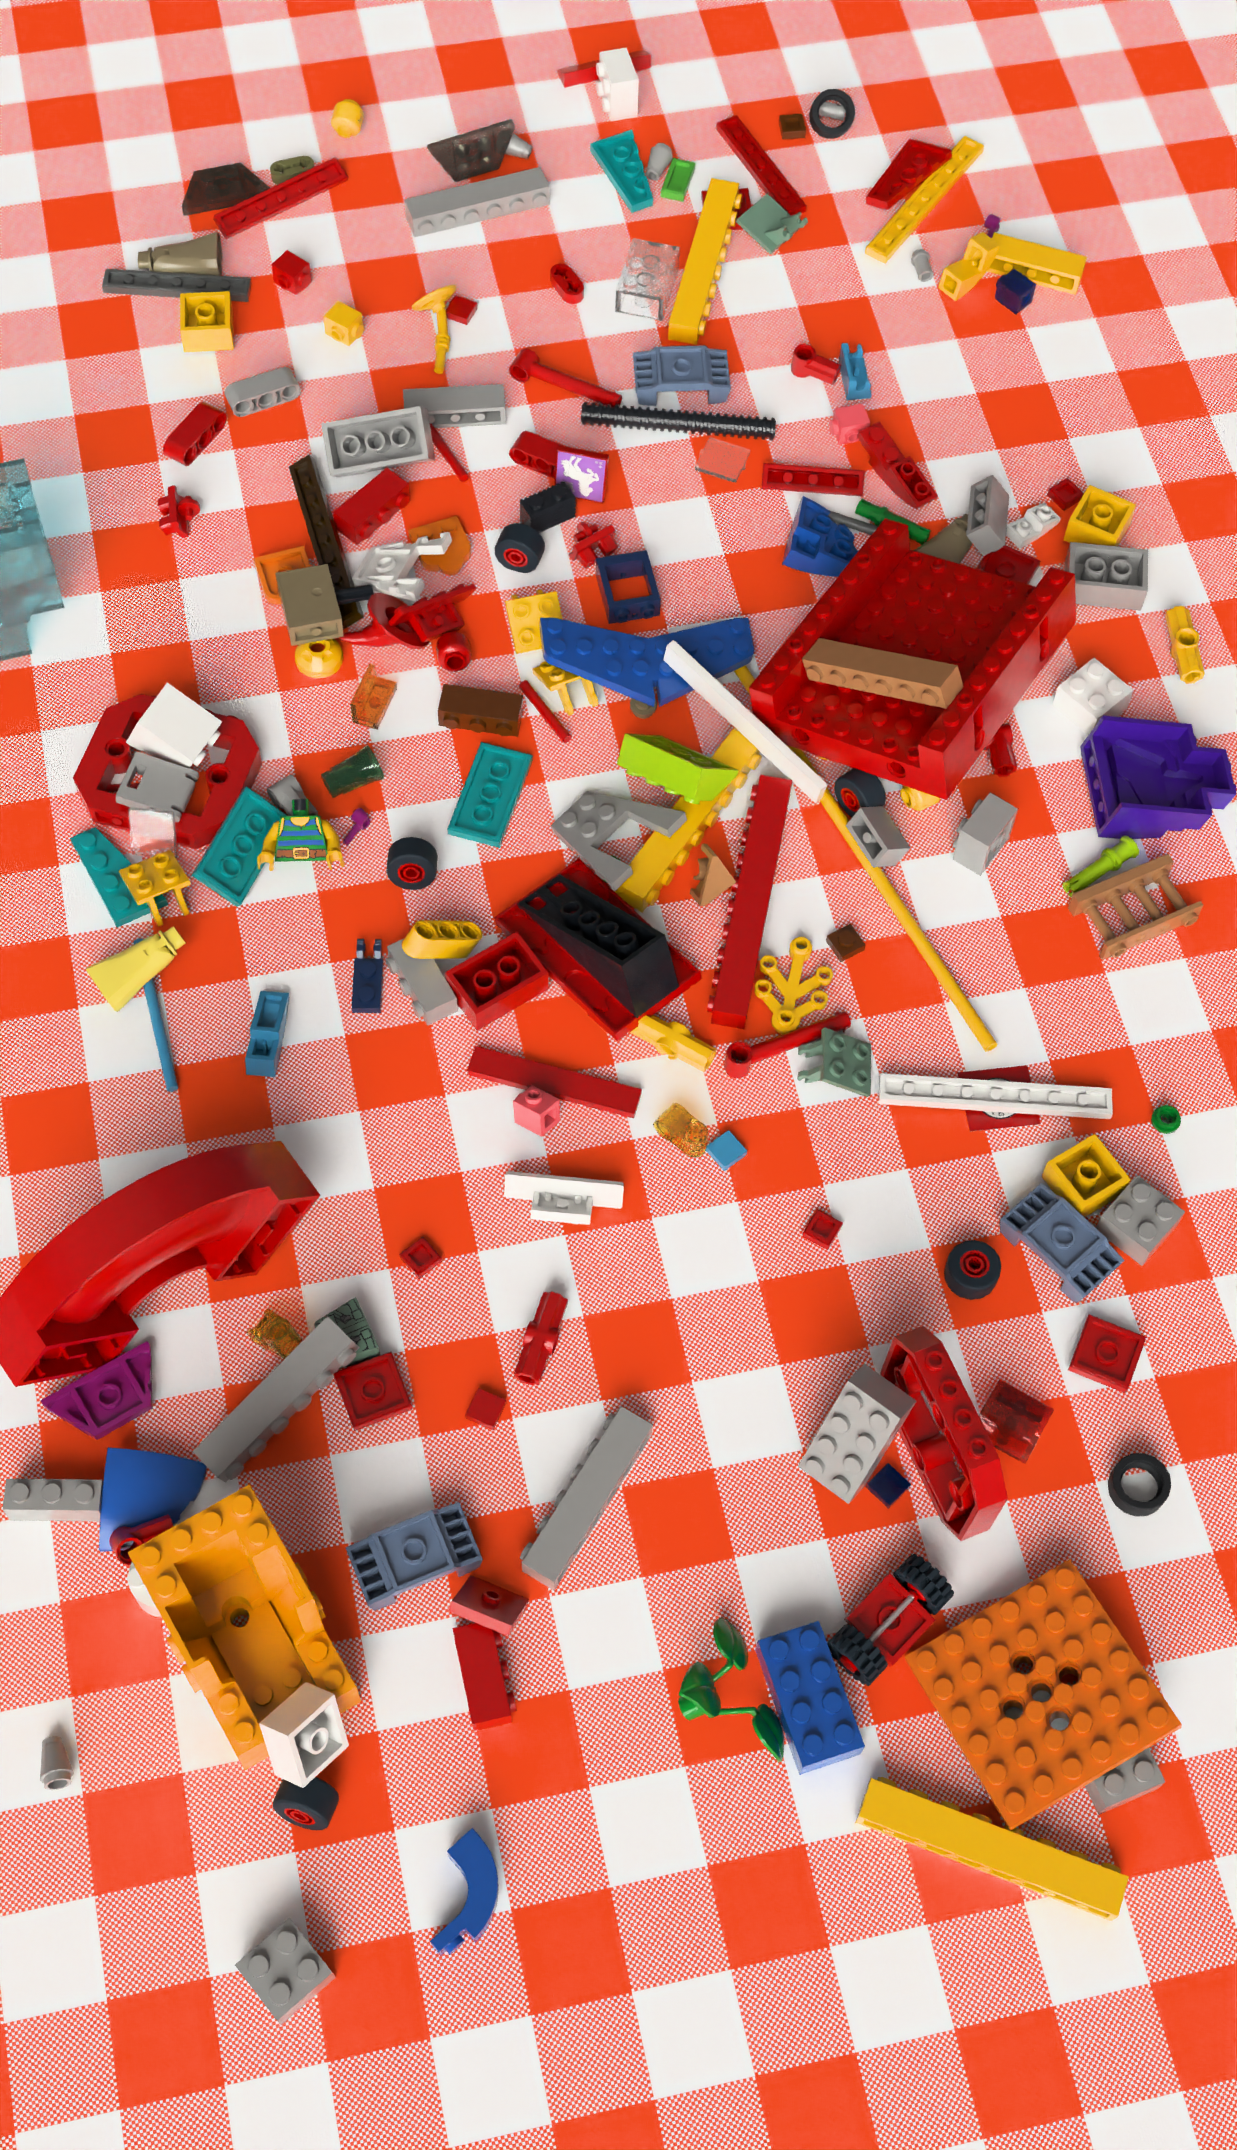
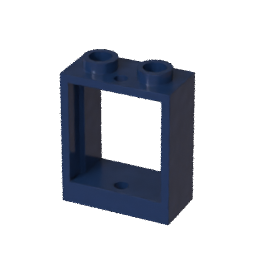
[596,550,661,624]

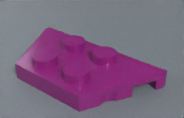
[40,1341,153,1440]

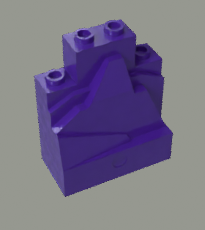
[1080,715,1236,839]

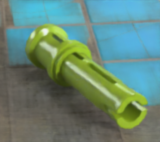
[1063,836,1139,897]

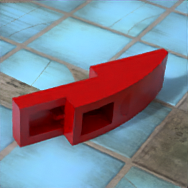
[857,421,938,509]

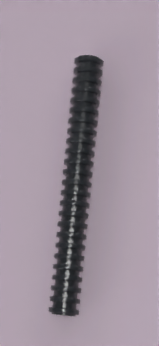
[581,402,776,441]

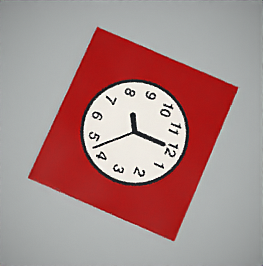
[957,1065,1041,1132]

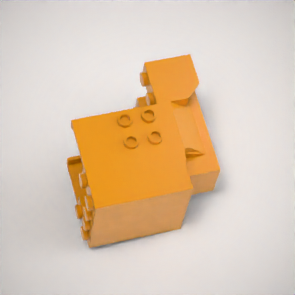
[127,1484,361,1770]

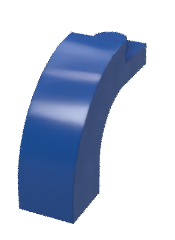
[430,1828,499,1957]

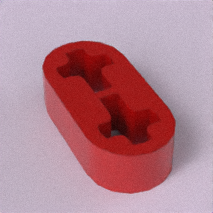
[550,263,584,304]

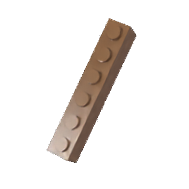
[802,638,964,709]

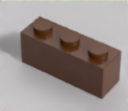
[438,684,523,737]

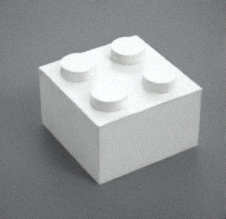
[596,47,639,122]
[1052,658,1133,735]
[259,1682,349,1788]

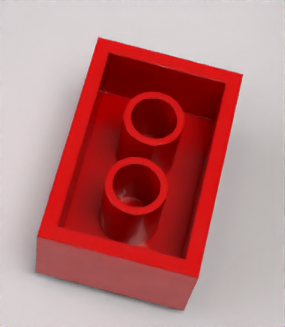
[445,932,549,1031]

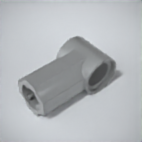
[267,774,318,816]

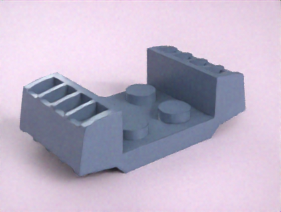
[633,345,731,406]
[1000,1182,1125,1303]
[346,1502,483,1611]

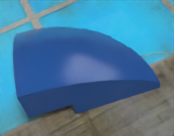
[782,496,859,577]
[99,1448,207,1552]

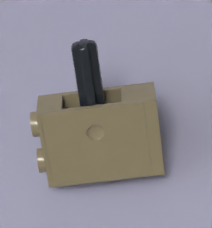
[275,564,374,646]

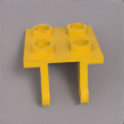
[505,589,563,654]
[532,661,598,716]
[119,850,191,927]

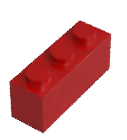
[333,468,411,545]
[452,1623,517,1731]

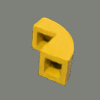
[938,232,1000,301]

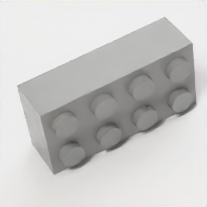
[321,406,435,477]
[798,1363,916,1504]

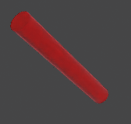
[430,423,469,482]
[519,680,572,743]

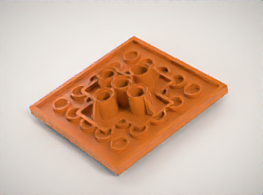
[905,1559,1182,1831]

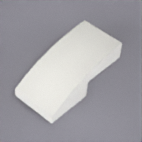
[1006,502,1061,549]

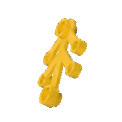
[754,937,833,1034]

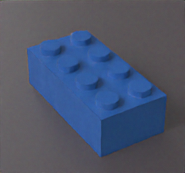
[755,1621,865,1775]

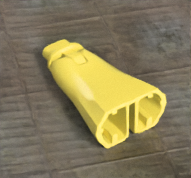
[86,926,186,1012]

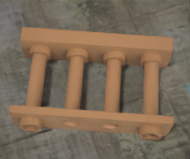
[1068,854,1203,960]

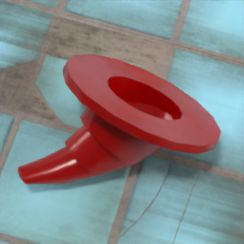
[340,593,429,649]

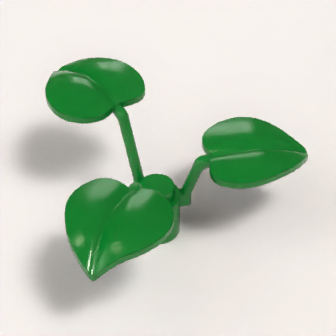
[678,1616,784,1763]

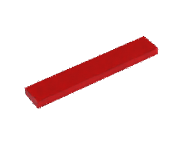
[716,115,807,215]
[213,157,348,239]
[467,1046,642,1119]

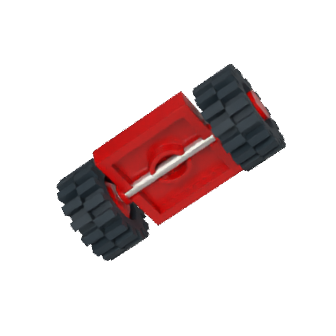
[827,1554,954,1686]

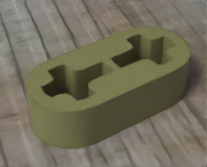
[270,156,315,185]

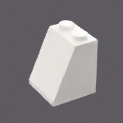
[126,682,222,768]

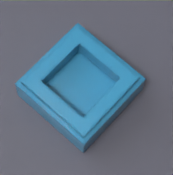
[706,1130,747,1171]

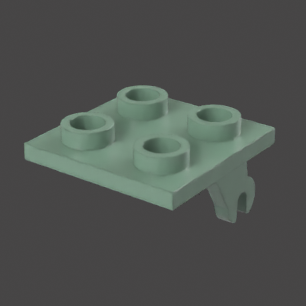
[736,194,808,255]
[797,1028,871,1097]

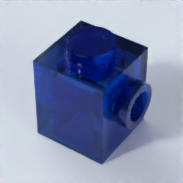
[995,269,1036,314]

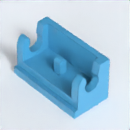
[839,343,871,400]

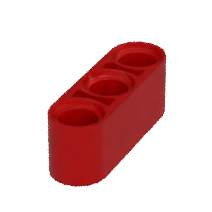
[163,402,227,466]
[509,431,564,479]

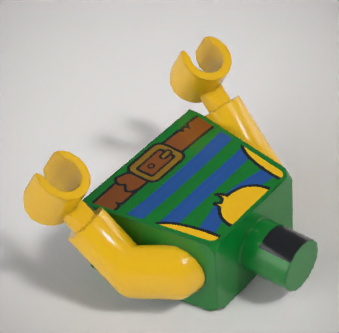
[257,799,345,871]

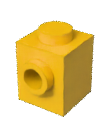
[323,301,364,346]

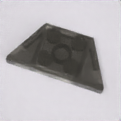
[427,119,515,182]
[181,162,270,216]

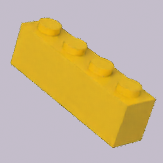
[987,232,1087,295]

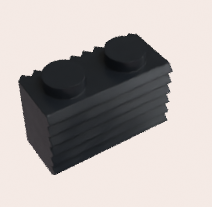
[520,481,576,533]

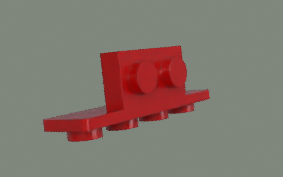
[388,584,477,643]

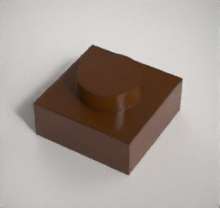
[779,114,806,139]
[826,924,865,962]

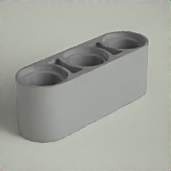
[224,367,301,417]

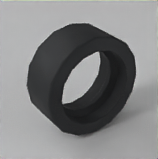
[809,89,855,139]
[1108,1453,1171,1517]

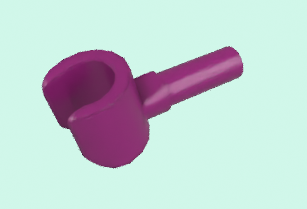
[984,214,1000,238]
[343,808,370,846]

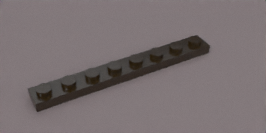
[289,454,364,630]

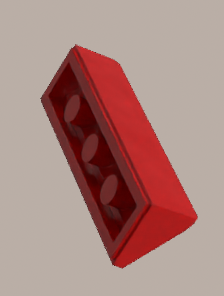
[557,50,651,88]
[761,463,865,497]

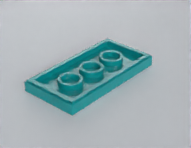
[447,742,533,848]
[192,786,287,907]

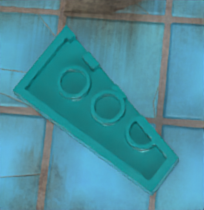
[590,129,653,213]
[70,827,168,928]

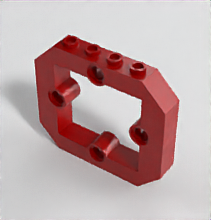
[73,694,262,849]
[880,1326,1008,1541]

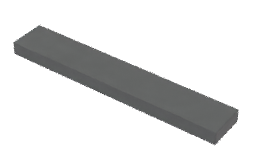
[102,269,252,302]

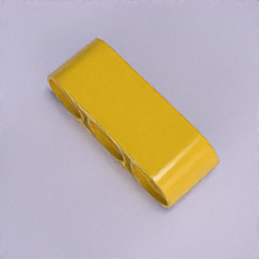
[401,920,483,959]

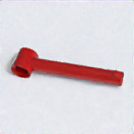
[509,348,622,407]
[724,1011,851,1078]

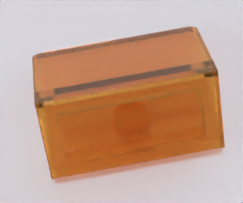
[350,663,397,730]

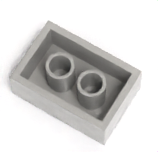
[1064,542,1148,611]

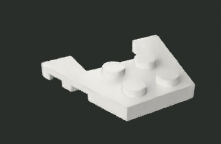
[352,532,452,601]

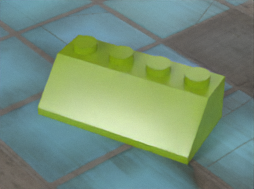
[617,733,738,804]

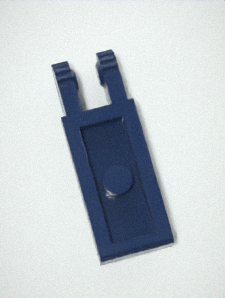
[352,939,384,1013]

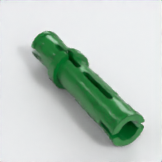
[855,498,931,545]

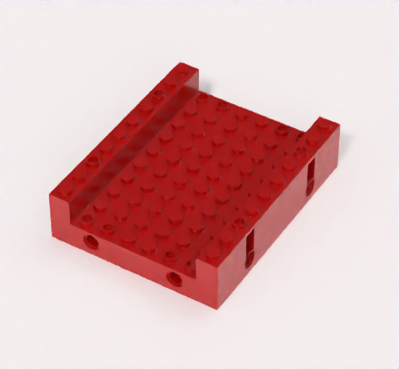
[749,518,1076,800]

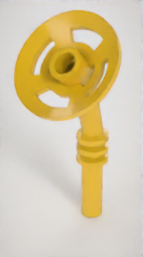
[412,284,457,374]

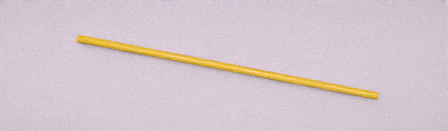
[734,665,997,1052]

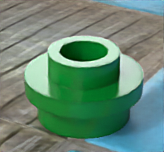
[1151,1105,1181,1134]

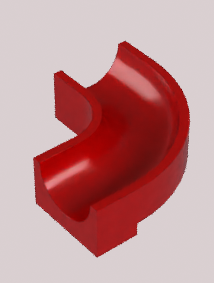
[0,1141,320,1387]

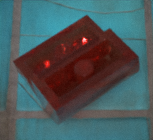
[979,1379,1054,1464]

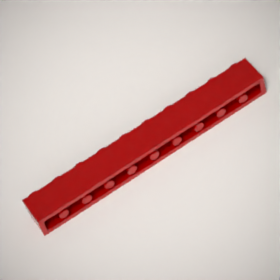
[707,775,792,1030]

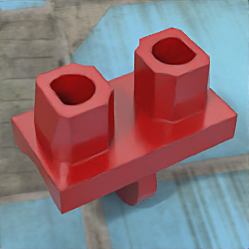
[158,485,200,538]
[569,522,618,569]

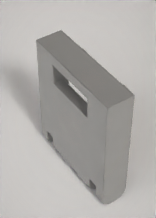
[116,751,199,822]

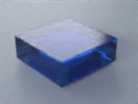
[866,1463,911,1509]

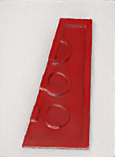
[866,139,952,210]

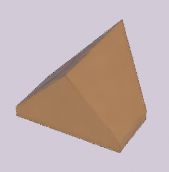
[690,843,736,906]

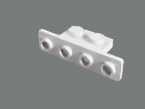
[504,1171,624,1225]

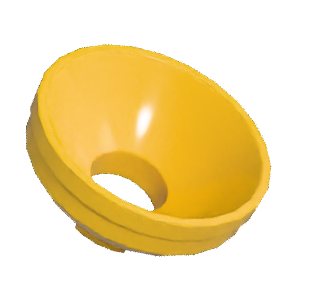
[295,638,343,678]

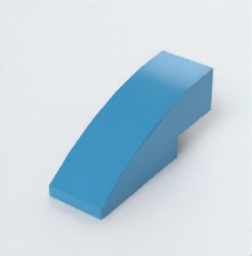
[245,991,289,1077]

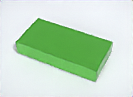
[661,158,696,202]

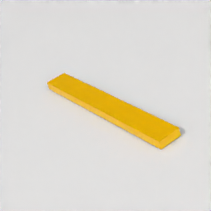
[865,136,984,264]

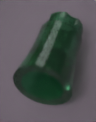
[321,745,384,798]

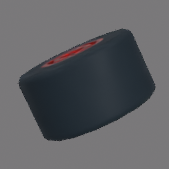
[495,523,545,573]
[834,768,886,817]
[386,837,438,890]
[944,1240,1001,1300]
[273,1777,339,1830]

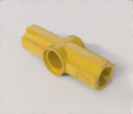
[1165,606,1205,684]
[630,1015,717,1072]

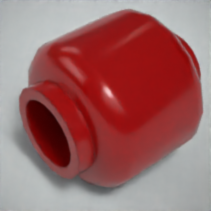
[436,632,472,672]

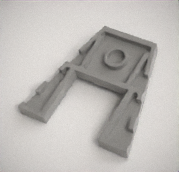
[551,791,687,891]

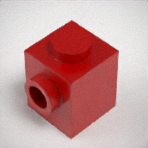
[271,250,312,295]

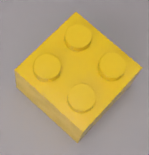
[180,291,234,352]
[1063,485,1137,547]
[1041,1134,1131,1217]

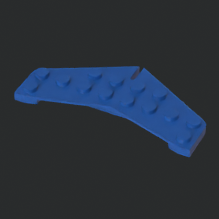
[539,618,754,707]

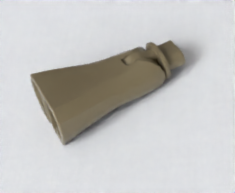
[138,232,222,276]
[914,514,973,564]

